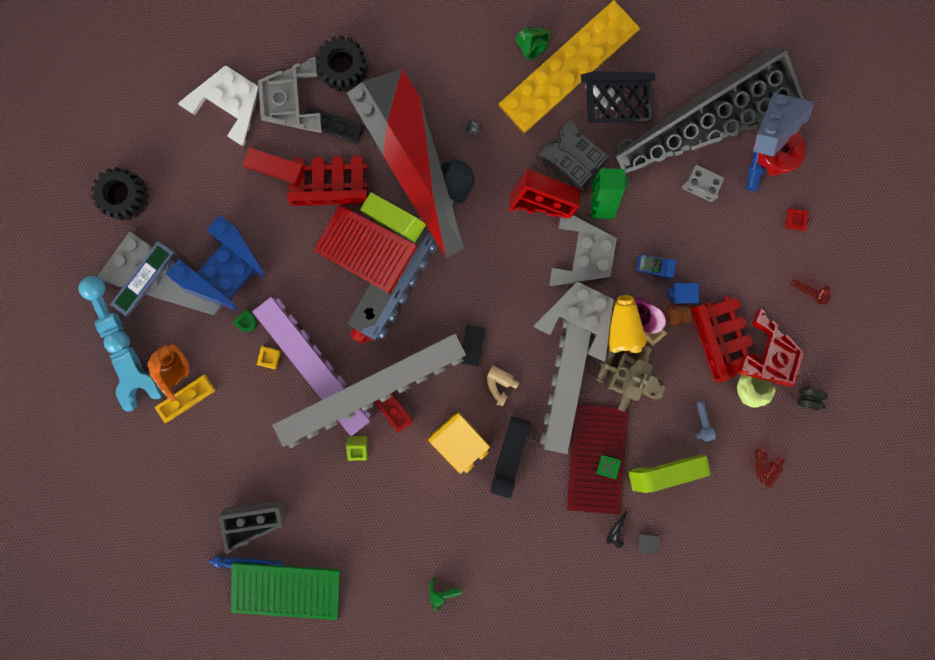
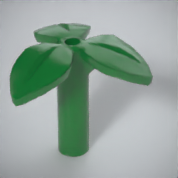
[428,578,462,612]

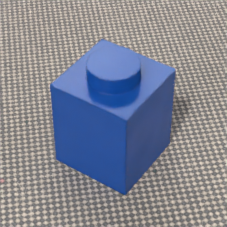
[668,283,699,304]

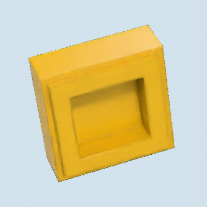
[256,346,282,370]

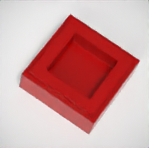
[785,208,809,231]

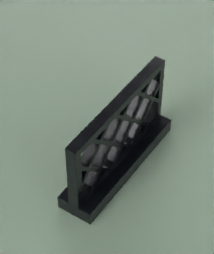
[581,71,655,123]

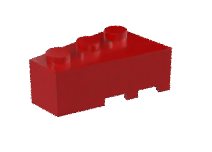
[509,169,580,218]

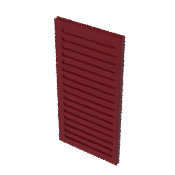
[567,404,628,514]

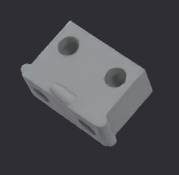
[682,165,724,202]

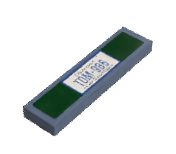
[110,241,176,317]

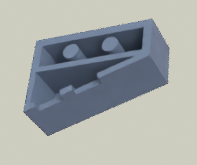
[753,93,815,156]

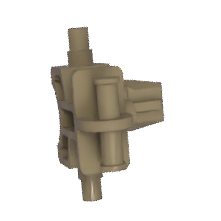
[595,346,668,412]

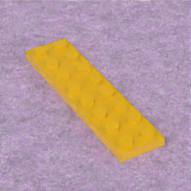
[498,0,640,134]

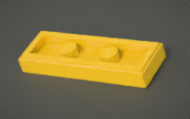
[154,374,216,423]

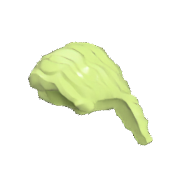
[737,375,776,407]

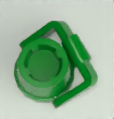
[515,27,550,61]

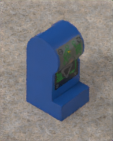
[636,255,676,279]

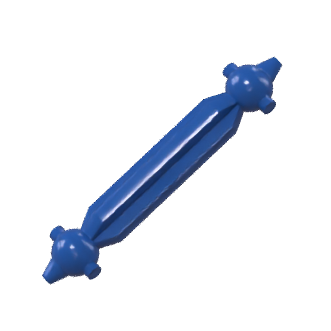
[209,555,287,569]

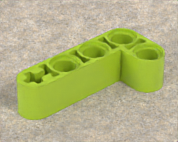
[360,193,426,242]
[628,455,711,493]

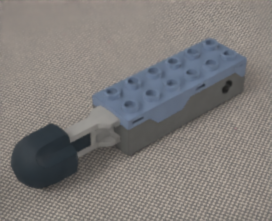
[347,160,474,344]

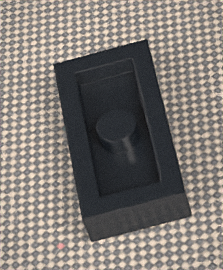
[461,325,486,367]

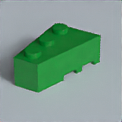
[591,168,629,219]

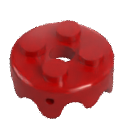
[753,132,806,176]

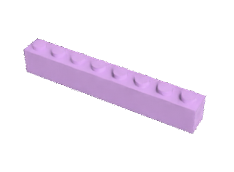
[253,297,371,436]

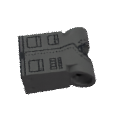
[536,120,609,192]

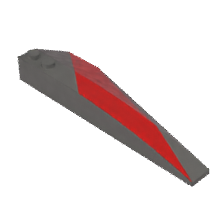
[347,68,465,259]

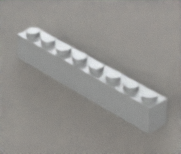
[540,319,591,454]

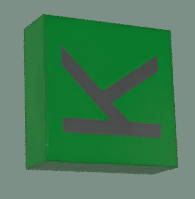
[596,454,621,479]

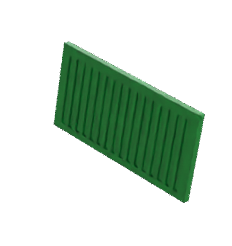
[231,562,340,620]

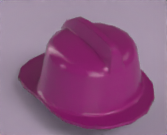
[634,297,666,333]

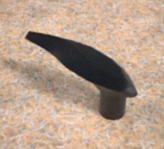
[607,511,628,548]

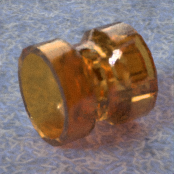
[666,304,691,327]

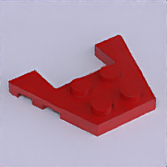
[737,308,804,387]

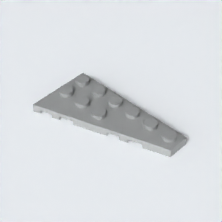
[97,231,222,316]

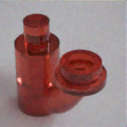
[753,448,785,489]

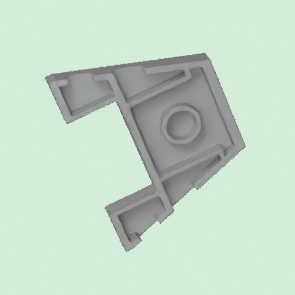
[258,57,322,133]
[549,215,617,286]
[534,282,614,362]

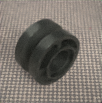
[796,387,828,410]

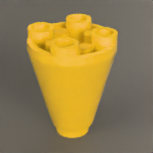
[607,295,646,353]

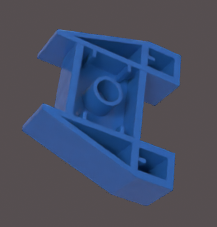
[165,215,266,311]

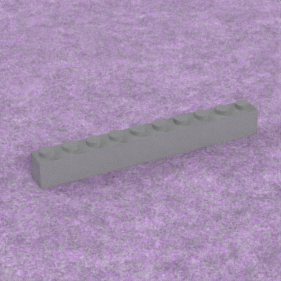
[272,334,466,448]

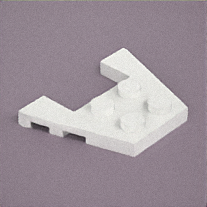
[178,65,259,147]

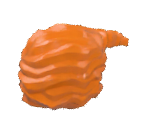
[147,343,189,401]

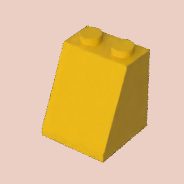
[428,410,490,474]

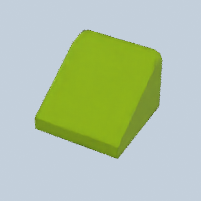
[346,436,367,461]

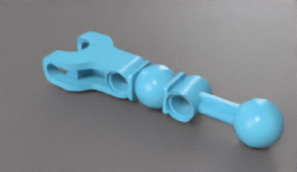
[78,275,164,412]

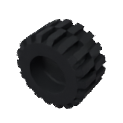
[316,35,368,92]
[91,167,149,220]

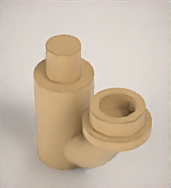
[487,365,519,406]

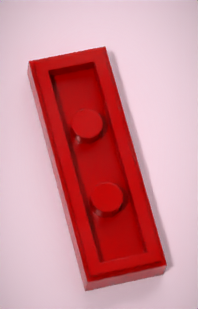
[242,148,304,185]
[374,392,414,433]

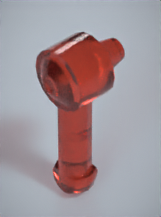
[791,279,832,305]

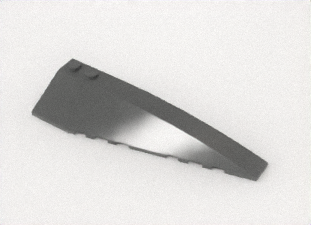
[614,47,805,173]

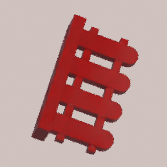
[287,155,368,206]
[690,296,759,382]

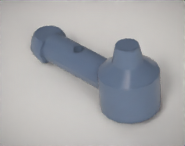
[695,400,716,442]

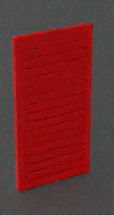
[313,205,418,294]

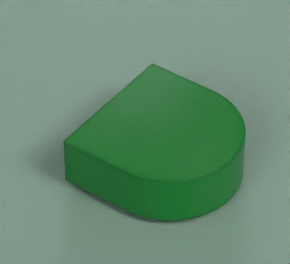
[232,309,257,332]

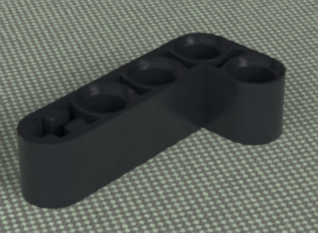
[490,416,530,499]

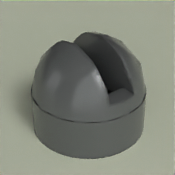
[465,118,481,136]

